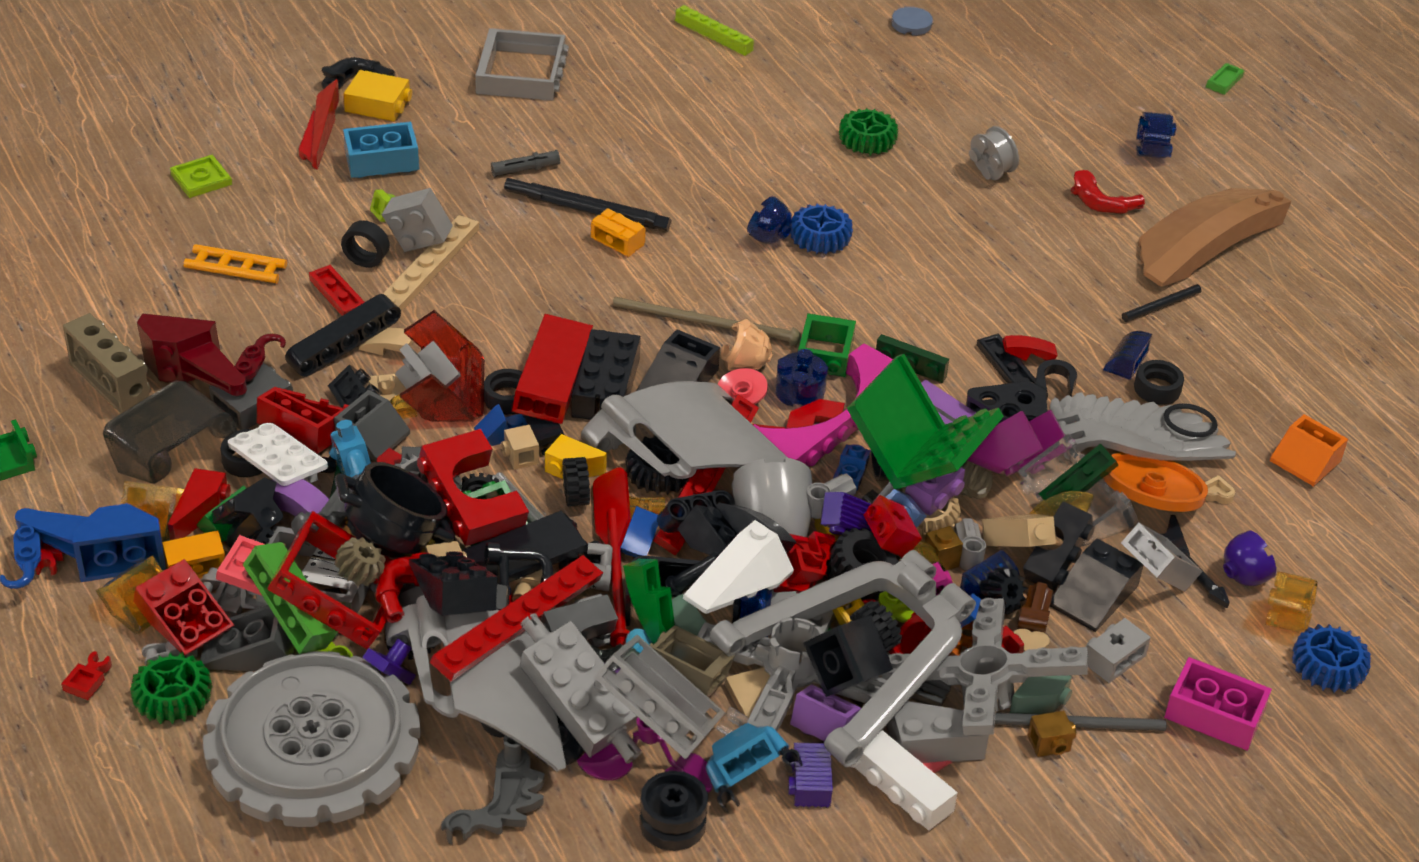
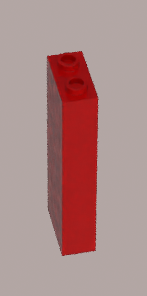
[512,314,593,424]

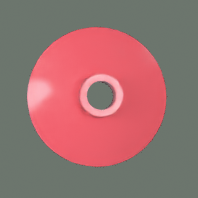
[718,368,768,405]

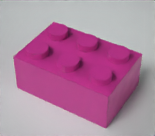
[1164,657,1272,751]

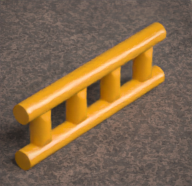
[183,244,287,284]

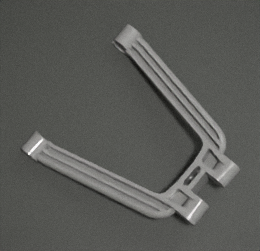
[710,550,976,768]

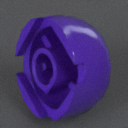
[1223,530,1277,586]

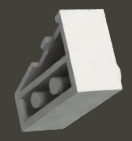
[886,701,989,763]

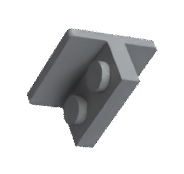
[395,341,461,408]

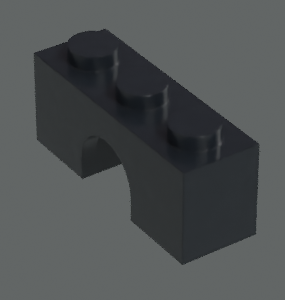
[1023,501,1095,592]

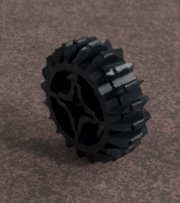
[626,435,688,495]

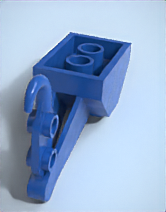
[0,503,166,589]

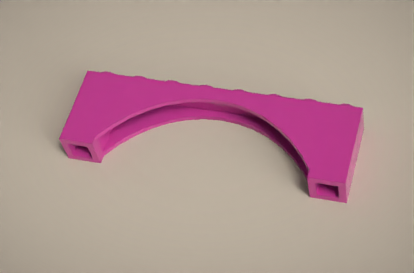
[753,343,893,467]

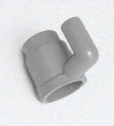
[587,542,613,591]

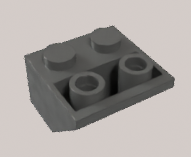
[334,390,410,462]

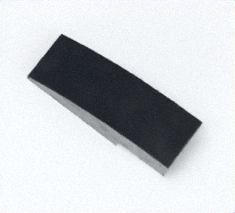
[716,503,797,554]

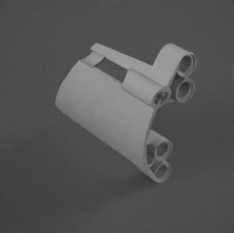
[581,381,788,479]
[384,595,566,772]

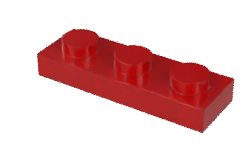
[309,265,364,316]

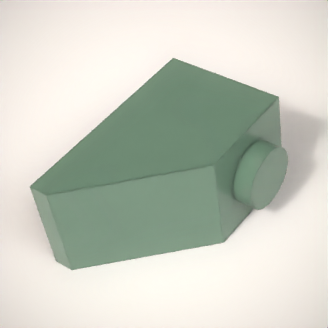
[1009,675,1072,714]

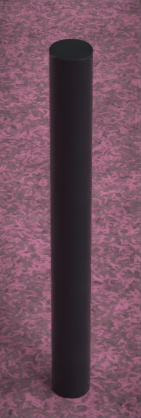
[1122,284,1201,322]

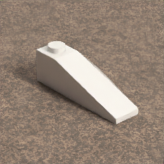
[683,520,794,614]

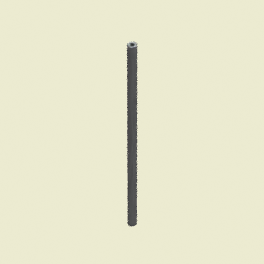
[995,713,1166,731]

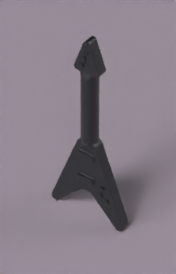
[1161,515,1230,608]

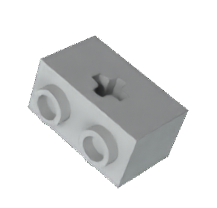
[1086,618,1151,683]

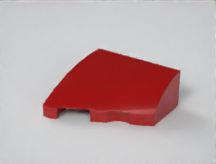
[787,531,835,584]

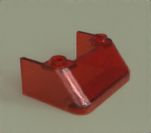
[400,310,485,422]

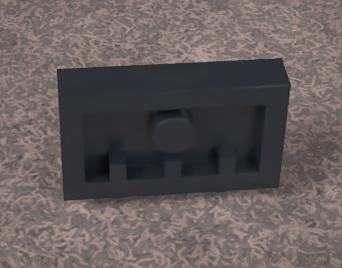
[328,365,381,408]

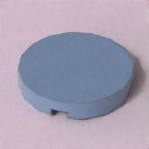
[892,7,933,36]

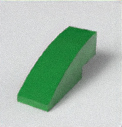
[623,559,675,644]

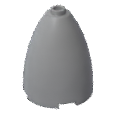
[732,458,813,537]

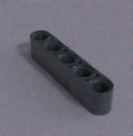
[285,294,401,377]

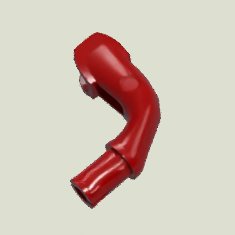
[1071,170,1145,214]
[375,552,430,623]

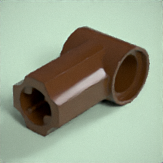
[1017,582,1053,633]

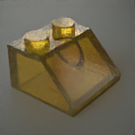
[121,481,184,542]
[95,556,163,635]

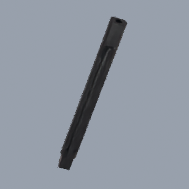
[504,178,672,231]

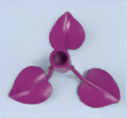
[577,717,713,793]

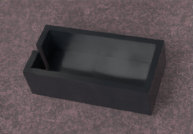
[572,329,641,420]

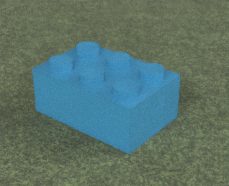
[343,122,419,178]

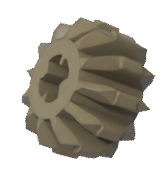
[961,461,993,499]
[334,537,386,586]

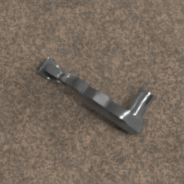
[441,735,545,845]

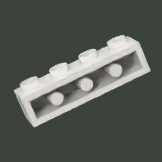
[851,730,957,830]

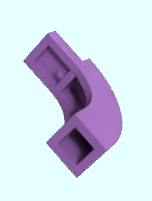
[271,479,345,529]

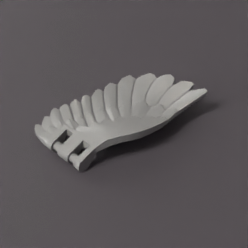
[1049,392,1236,461]

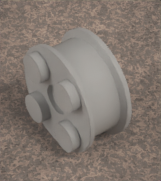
[969,126,1019,180]

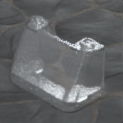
[1018,434,1139,547]

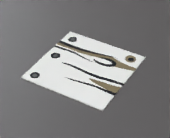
[302,548,353,590]

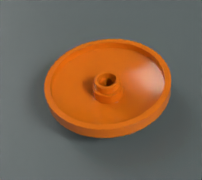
[1103,452,1208,512]

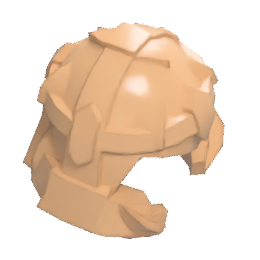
[721,319,773,371]

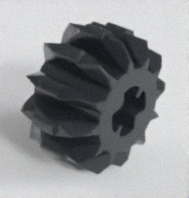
[980,567,1028,614]

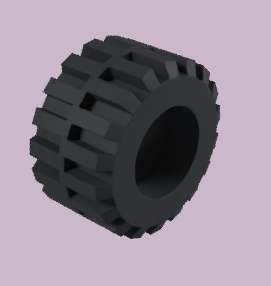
[826,528,900,601]

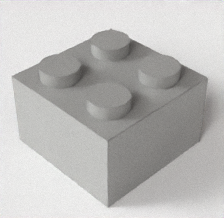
[382,188,453,252]

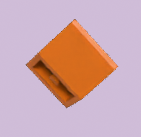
[1270,414,1348,486]

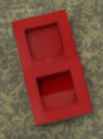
[1003,335,1058,361]

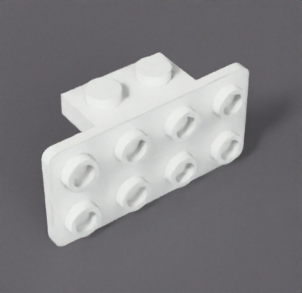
[228,423,328,486]

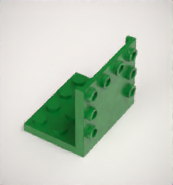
[847,354,1004,489]

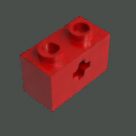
[864,495,922,557]

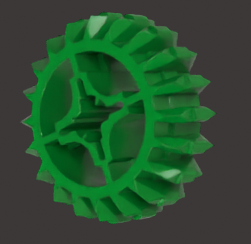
[838,108,898,156]
[130,652,213,725]

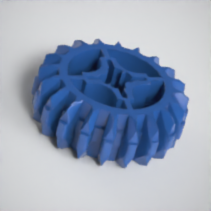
[790,203,853,255]
[1292,624,1371,693]

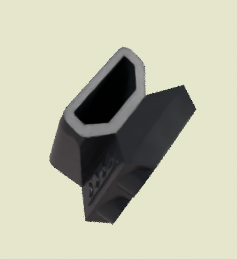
[212,477,283,548]

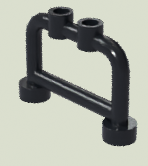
[484,542,553,605]

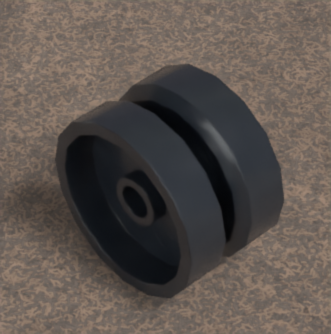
[639,770,708,851]

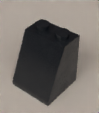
[803,615,894,697]

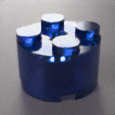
[1136,112,1176,158]
[775,349,828,407]

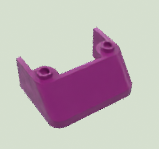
[966,410,1071,476]

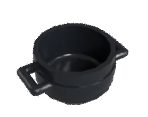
[335,462,455,558]

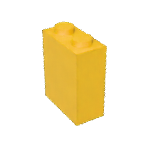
[343,70,412,122]

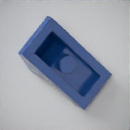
[474,404,527,446]

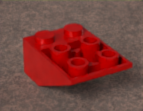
[133,559,234,656]

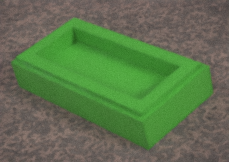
[1206,63,1245,95]

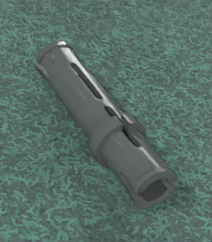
[491,150,560,177]

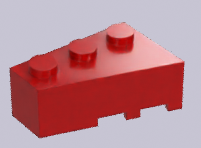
[257,387,349,454]

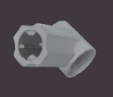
[807,473,856,519]
[954,518,986,572]

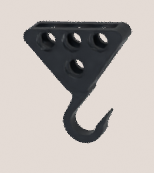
[966,359,1077,424]

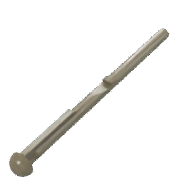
[613,297,801,346]

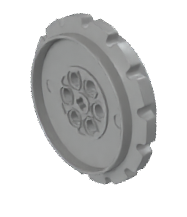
[203,651,421,827]

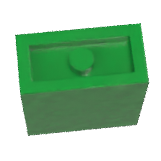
[0,419,37,481]

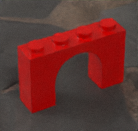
[417,429,529,546]

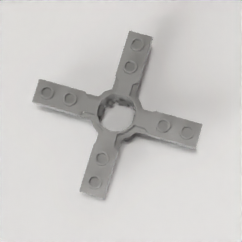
[882,598,1088,735]
[697,610,887,732]

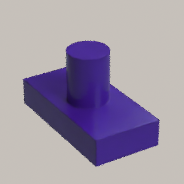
[362,639,416,685]

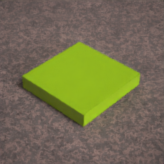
[170,155,232,198]

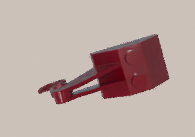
[137,313,286,396]

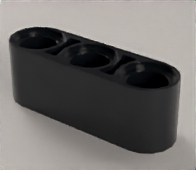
[657,490,735,533]

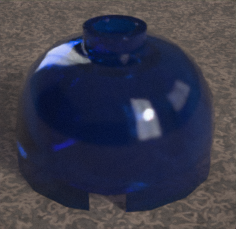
[747,196,792,244]

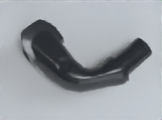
[321,57,395,89]

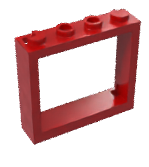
[267,511,404,650]

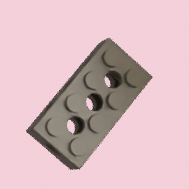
[63,313,151,417]

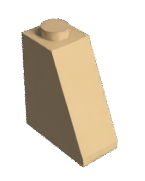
[982,514,1056,547]

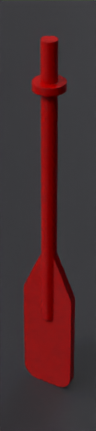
[593,467,631,647]

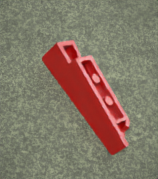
[299,79,339,170]

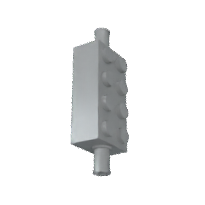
[520,613,642,764]

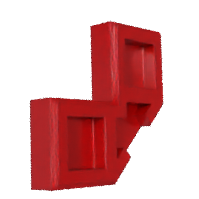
[786,399,845,429]

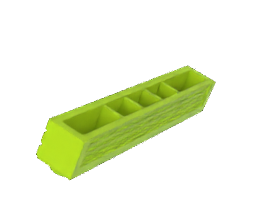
[675,5,754,56]

